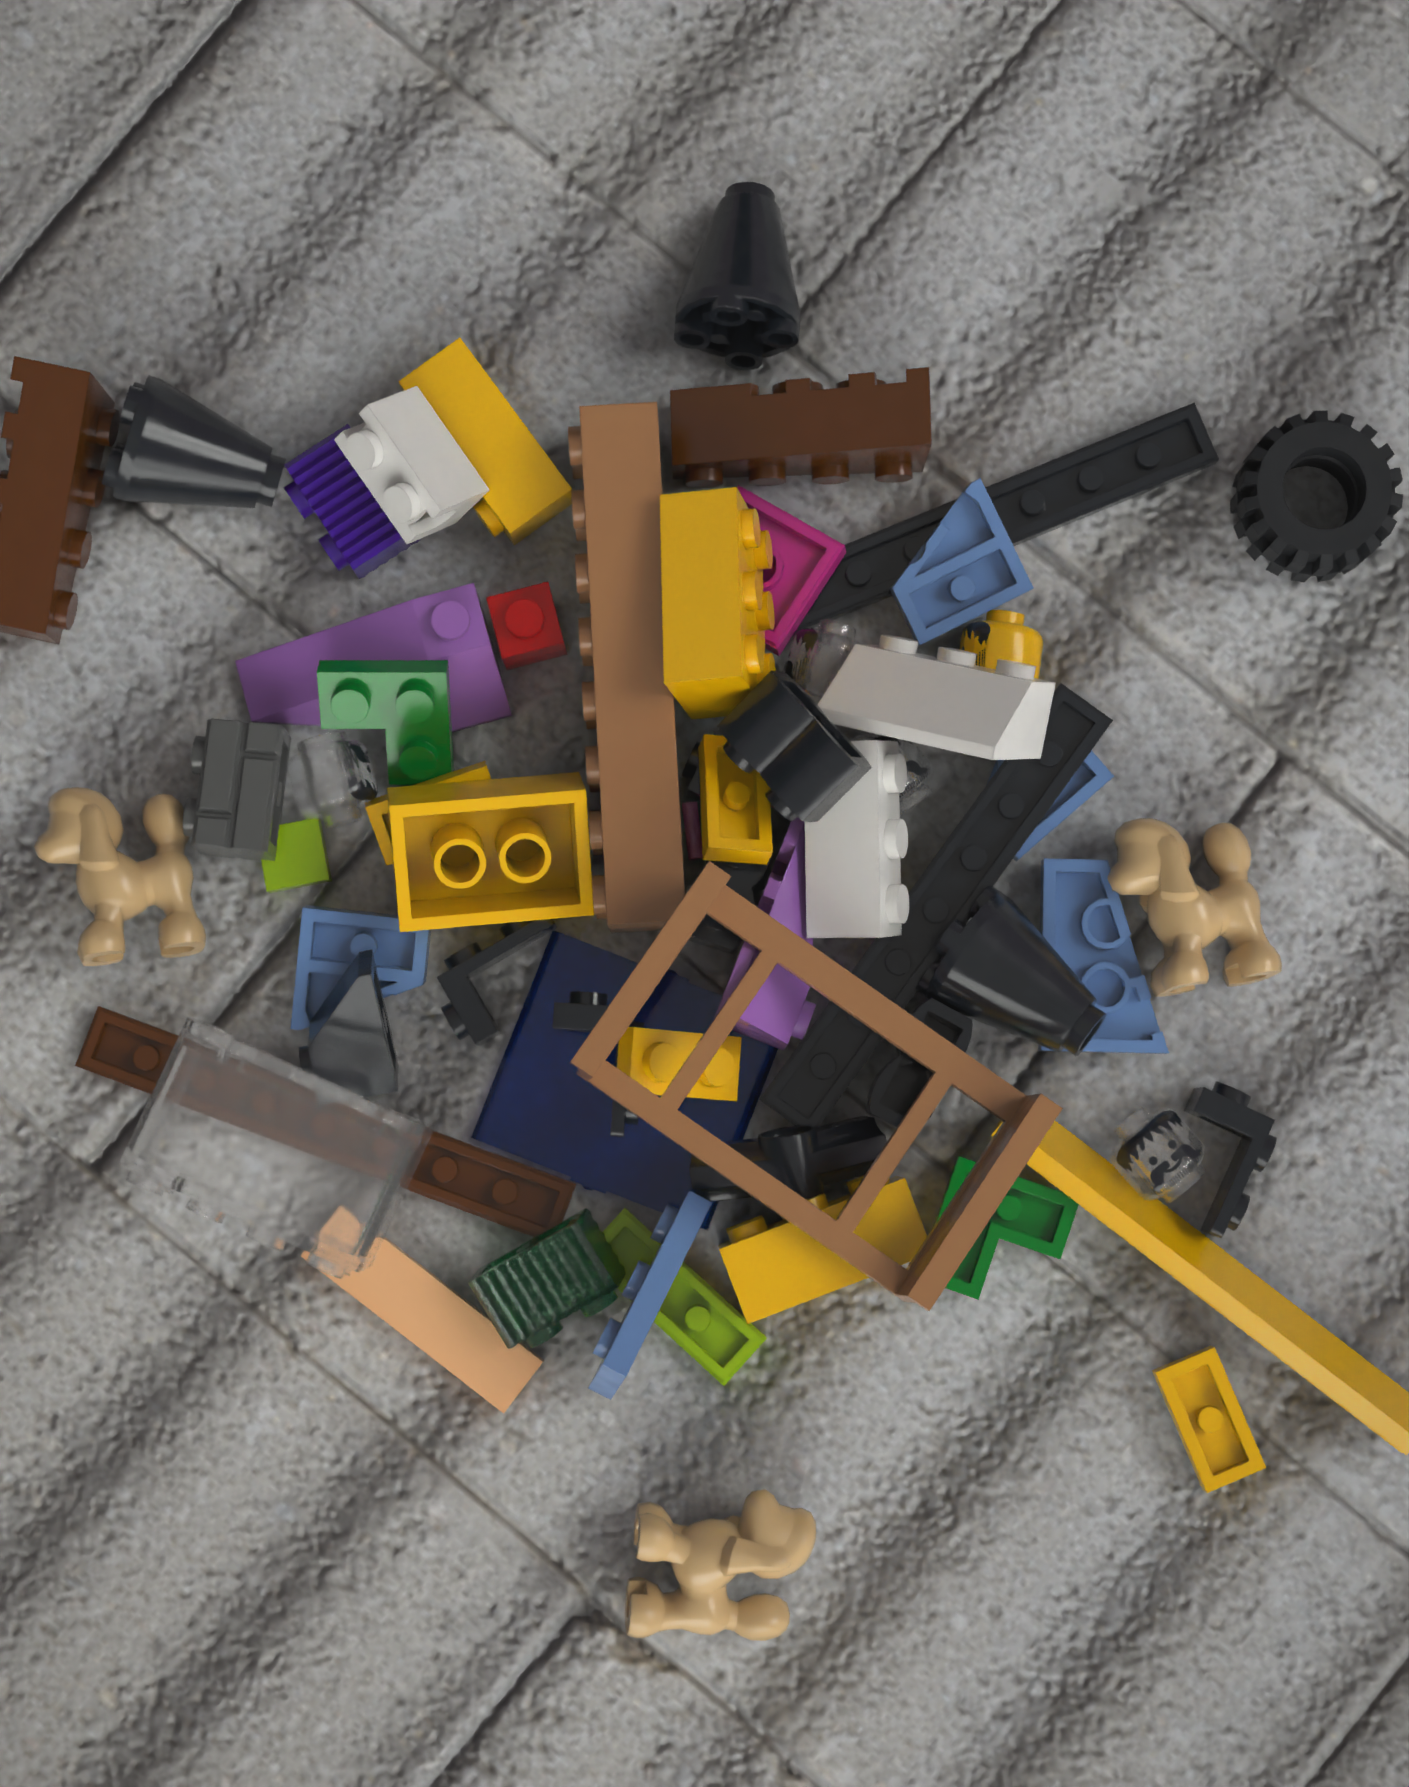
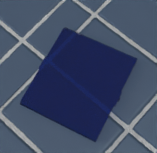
[471,930,778,1230]

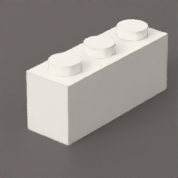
[805,740,909,938]

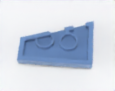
[1038,858,1169,1054]
[588,1191,712,1400]

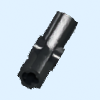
[689,1116,887,1202]

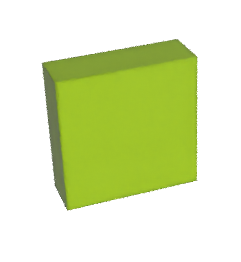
[261,817,332,893]

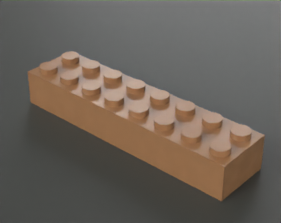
[568,402,685,933]

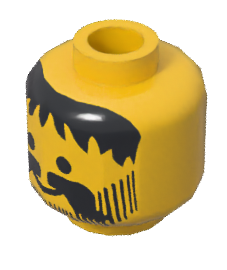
[960,610,1043,679]

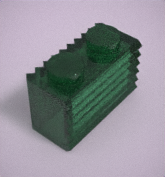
[468,1208,626,1349]

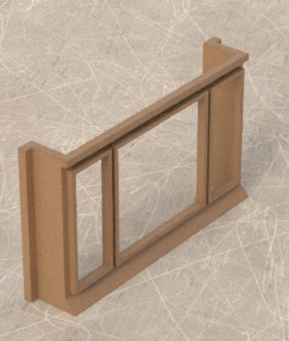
[570,861,1063,1311]

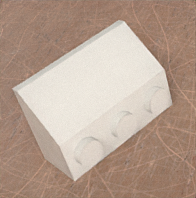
[818,634,1056,760]

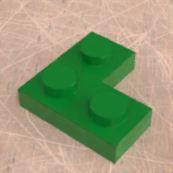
[317,660,454,785]
[932,1156,1079,1300]

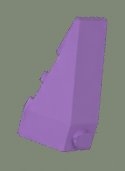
[235,583,512,733]
[713,817,816,1050]

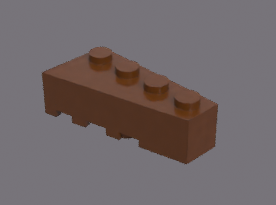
[0,356,120,645]
[670,367,932,488]

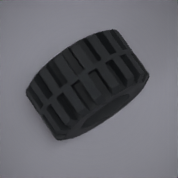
[1230,410,1403,582]

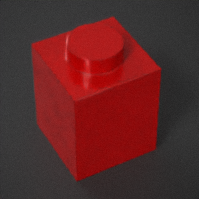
[486,581,568,670]

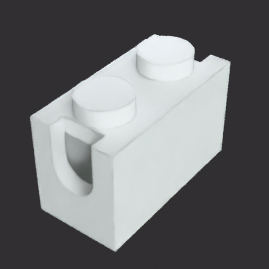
[334,386,490,544]

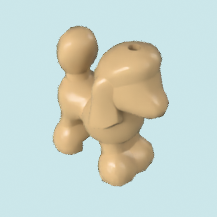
[34,787,206,966]
[1107,818,1282,997]
[624,1489,816,1641]

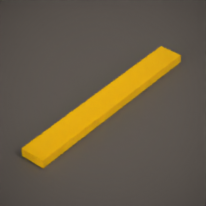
[991,1120,1409,1455]

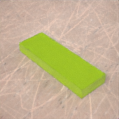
[581,1208,767,1386]

